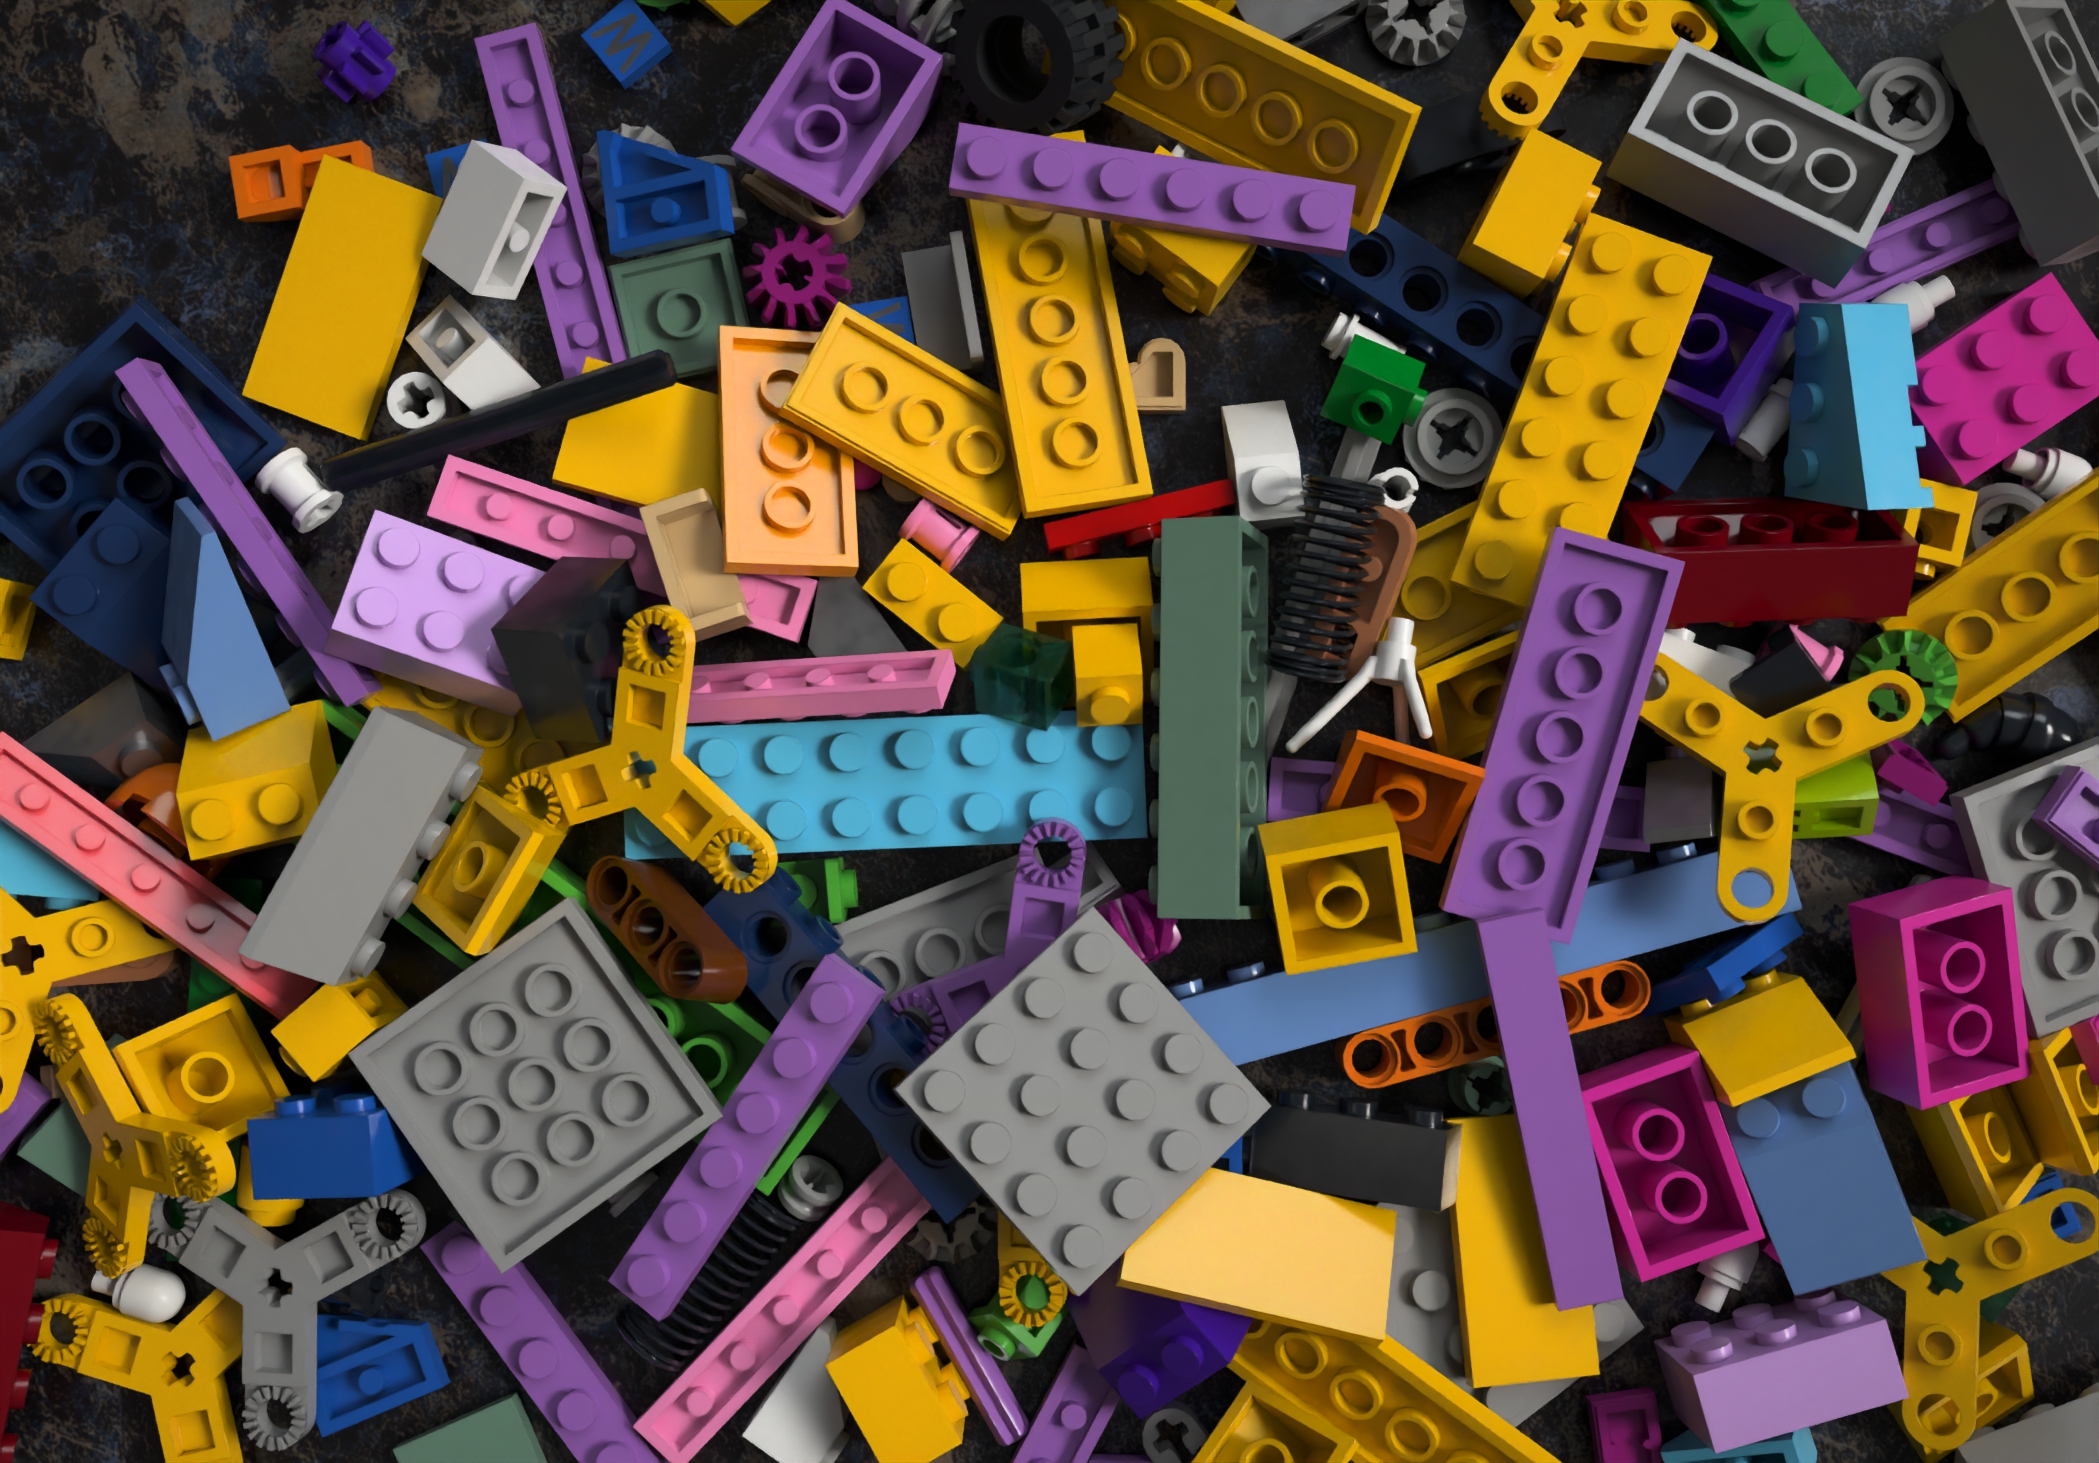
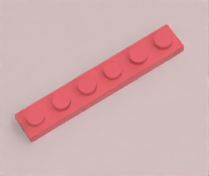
[0,731,321,1021]

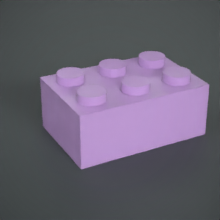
[322,509,546,717]
[1654,1287,1909,1454]

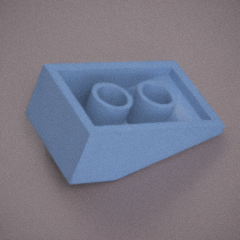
[159,496,291,741]
[1717,1061,1928,1296]

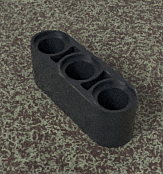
[1392,85,1567,194]

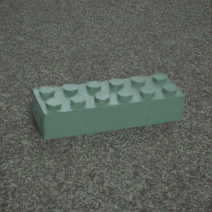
[1148,515,1268,920]

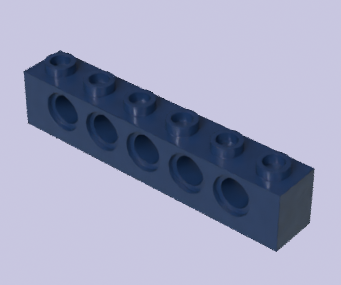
[703,865,984,1224]

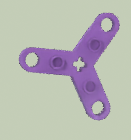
[888,817,1086,1053]

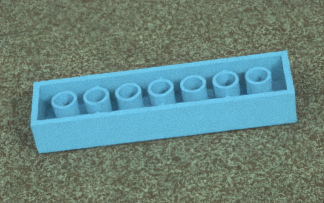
[624,710,1148,860]

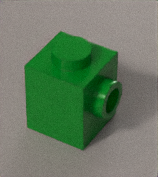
[1320,334,1428,445]

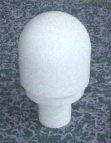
[1870,275,1955,335]
[2002,447,2093,501]
[1695,1241,1759,1313]
[91,1263,186,1323]

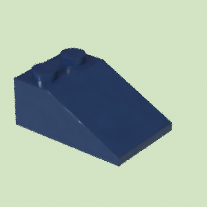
[29,497,283,697]

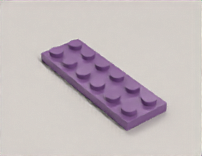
[1438,526,1685,945]

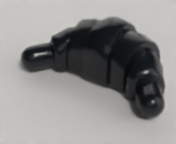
[1935,692,2081,764]

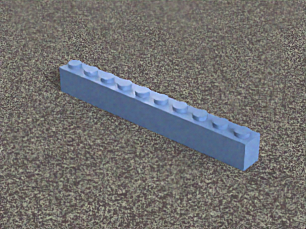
[1165,835,1802,1066]

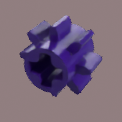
[313,20,396,103]

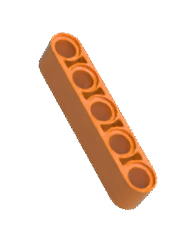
[1334,959,1651,1089]

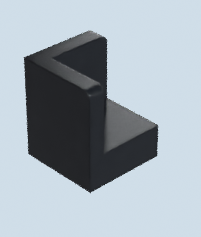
[1728,624,1833,719]

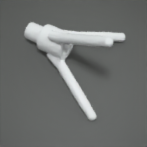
[1286,617,1432,753]

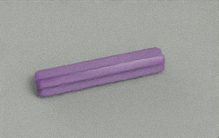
[910,1266,1029,1446]

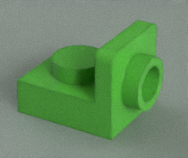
[770,857,858,928]
[966,1273,1069,1361]

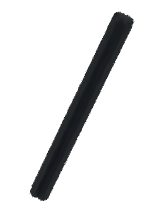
[320,349,677,494]

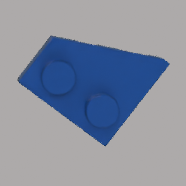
[597,130,735,258]
[1641,912,1804,1018]
[315,1313,450,1438]

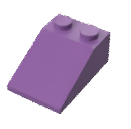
[730,0,943,219]

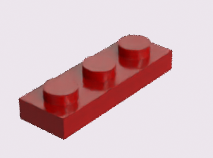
[1043,478,1237,561]

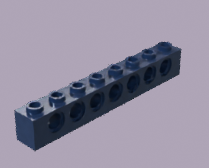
[1255,212,1717,501]

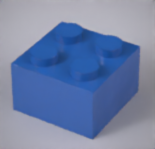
[247,1081,429,1200]

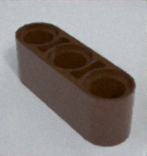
[586,855,748,1005]

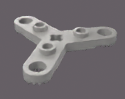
[147,1188,426,1451]

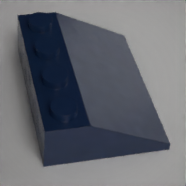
[0,293,287,573]

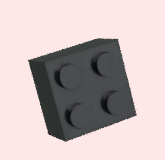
[491,556,663,744]

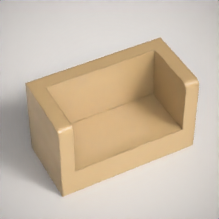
[639,488,754,642]

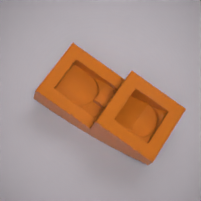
[229,140,375,222]

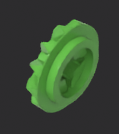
[1848,629,1958,726]

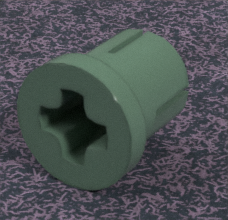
[1446,1056,1512,1116]

